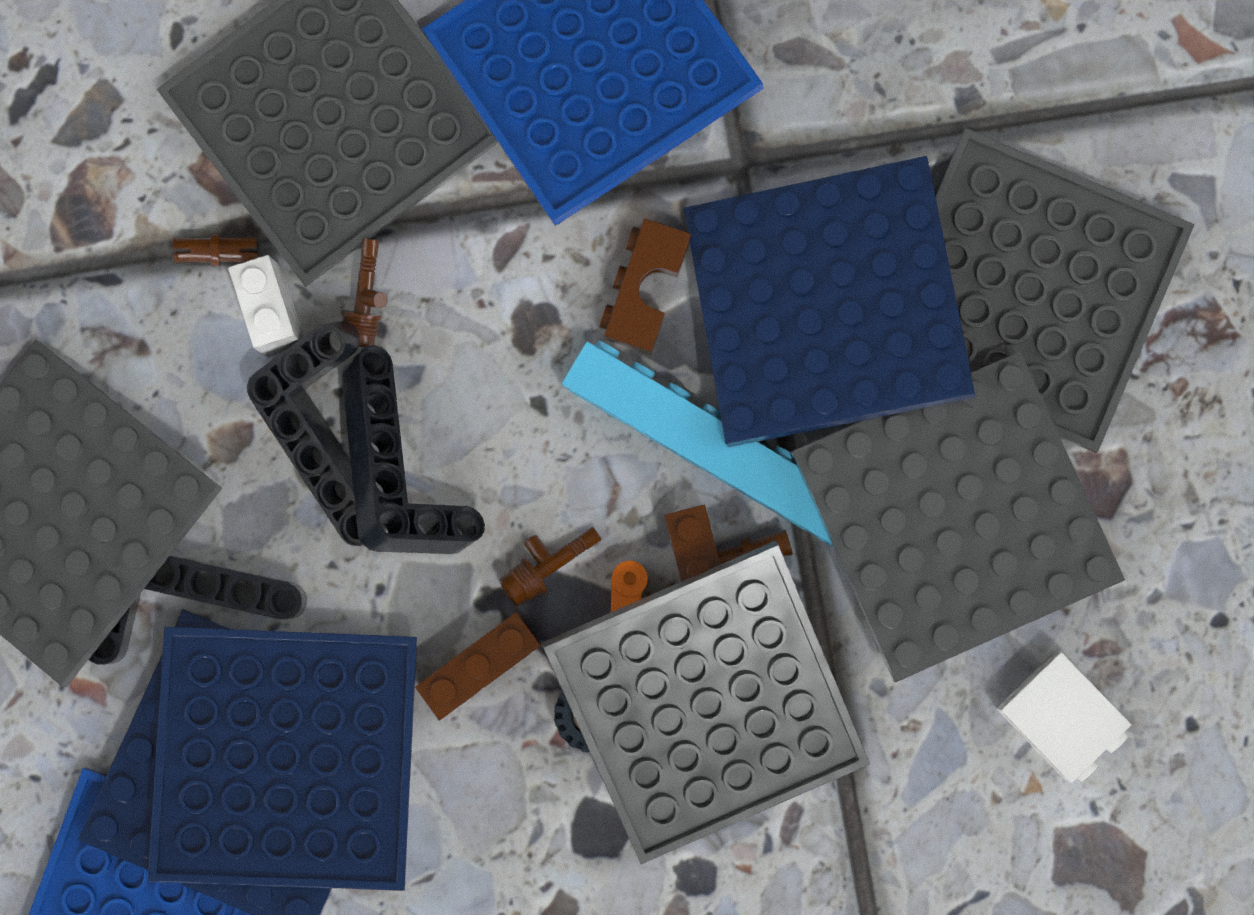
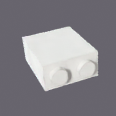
[228,255,304,357]
[996,651,1131,783]

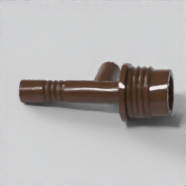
[341,238,388,348]
[499,527,601,607]

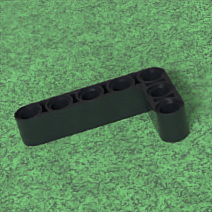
[247,321,387,546]
[342,345,485,554]
[89,555,307,665]

